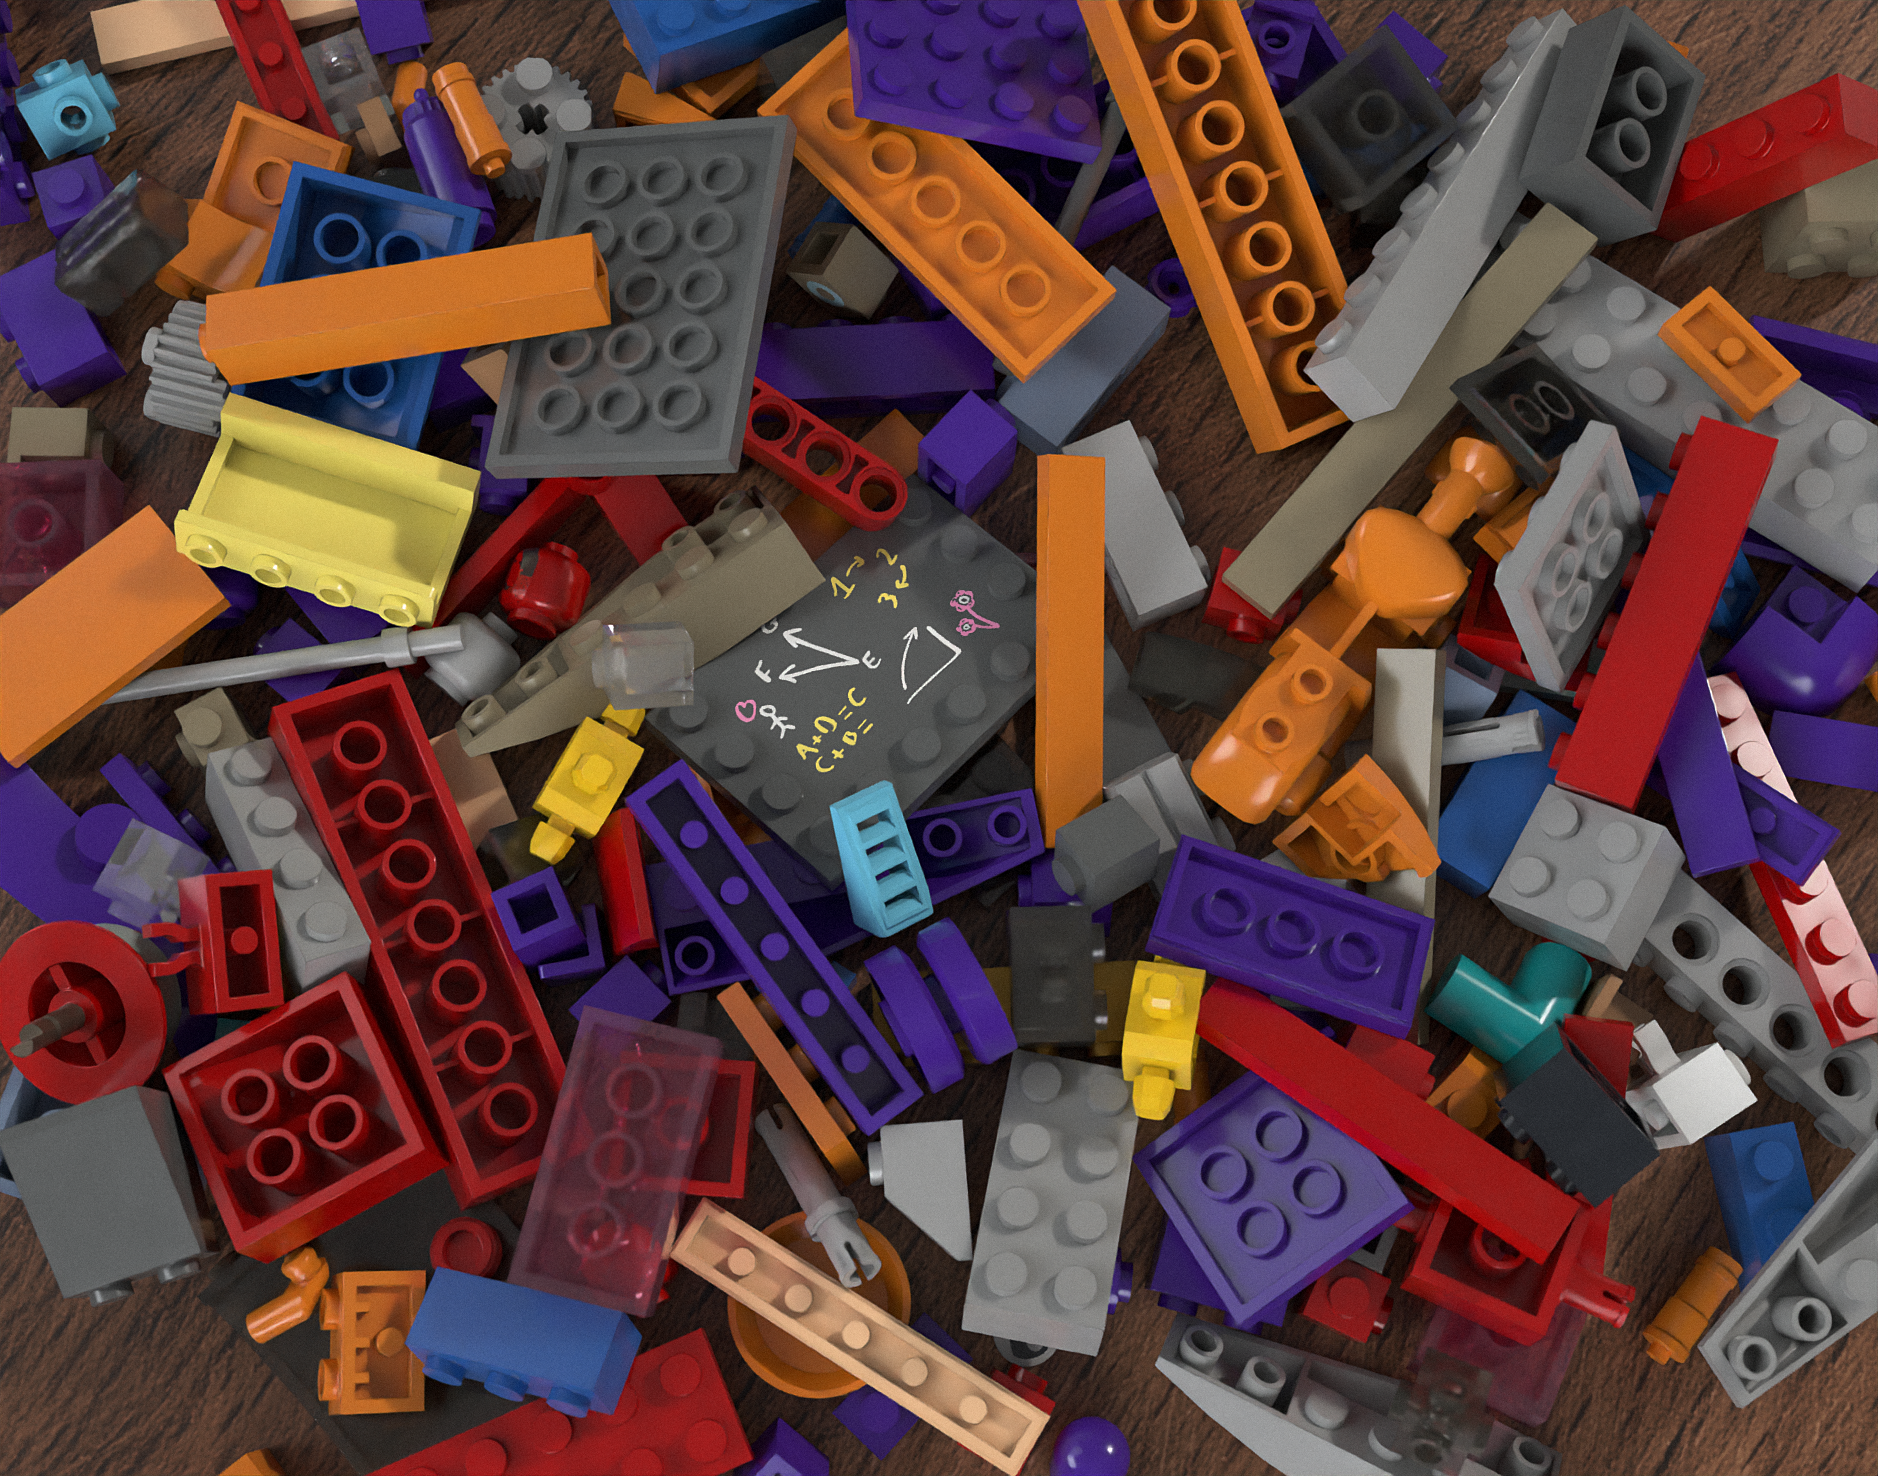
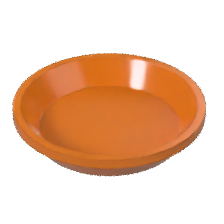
[727,1211,911,1398]

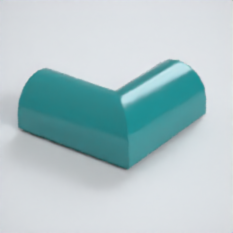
[1424,942,1592,1064]

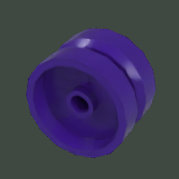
[864,917,1018,1094]

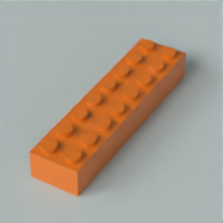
[1076,0,1350,454]

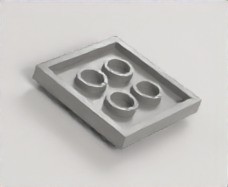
[1494,420,1651,693]

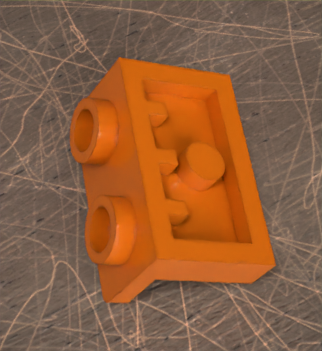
[318,1270,426,1415]

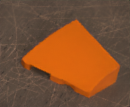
[1272,754,1441,883]

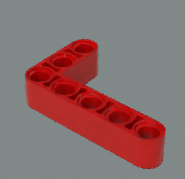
[564,376,908,531]

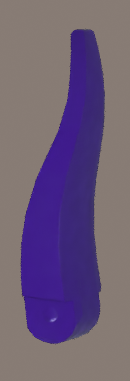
[0,753,218,1059]

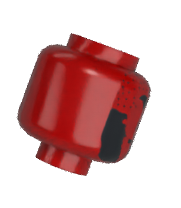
[499,542,591,641]

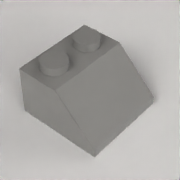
[868,1120,973,1261]

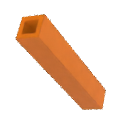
[198,232,611,386]

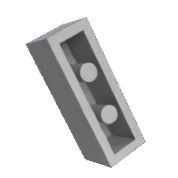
[1060,420,1211,632]

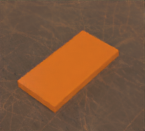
[0,505,231,768]

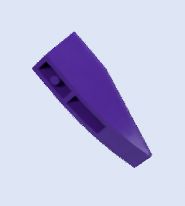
[645,788,1045,996]

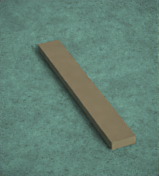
[1222,202,1599,621]

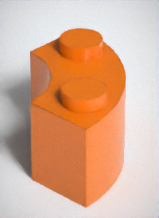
[137,199,274,301]

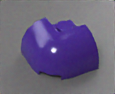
[1708,565,1878,717]

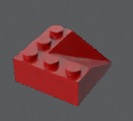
[162,971,450,1264]

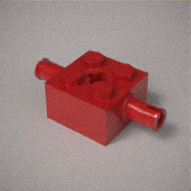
[1393,1183,1636,1347]

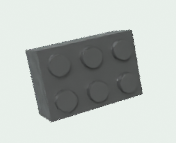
[1517,5,1706,248]

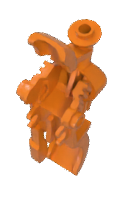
[1190,425,1528,825]

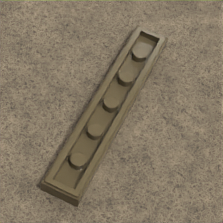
[1366,649,1446,1045]

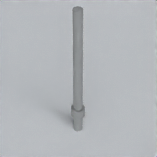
[101,624,466,705]

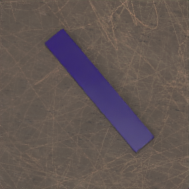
[1614,494,1761,878]

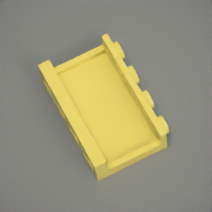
[174,392,482,629]

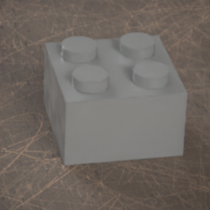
[1488,784,1686,971]

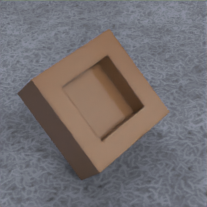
[355,96,414,183]

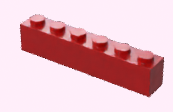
[1548,415,1779,815]

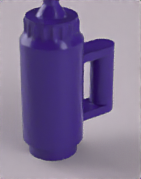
[402,88,497,248]

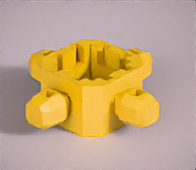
[529,692,645,866]
[1122,955,1206,1120]

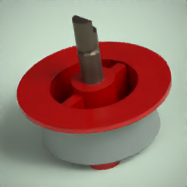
[0,920,182,1105]

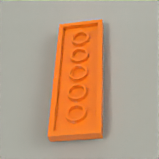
[757,27,1117,384]

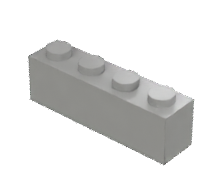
[205,737,371,997]

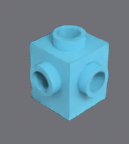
[15,59,120,160]

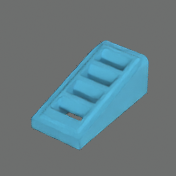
[829,780,933,938]

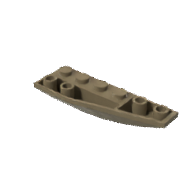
[455,485,826,758]

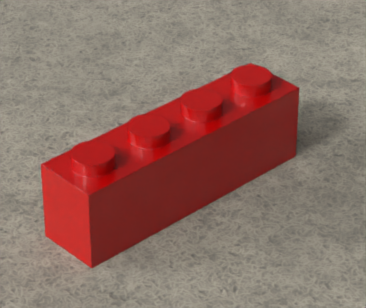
[1648,73,1878,243]

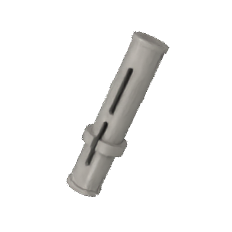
[1344,709,1546,769]
[754,1102,882,1288]

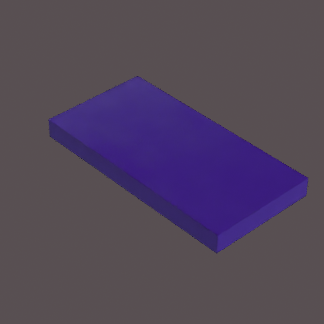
[1144,834,1435,1040]

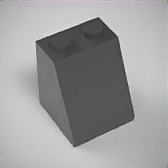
[0,1085,221,1307]

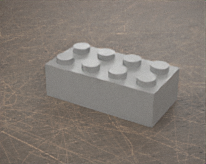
[961,1049,1139,1357]

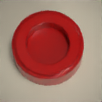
[430,1217,502,1279]

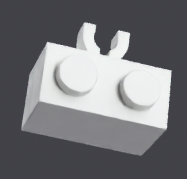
[1625,1020,1758,1149]

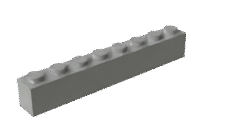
[1303,8,1577,422]

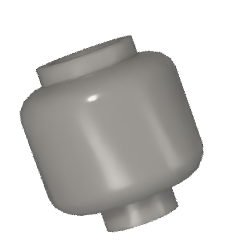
[424,611,520,707]

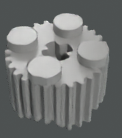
[481,58,599,202]
[142,300,232,438]

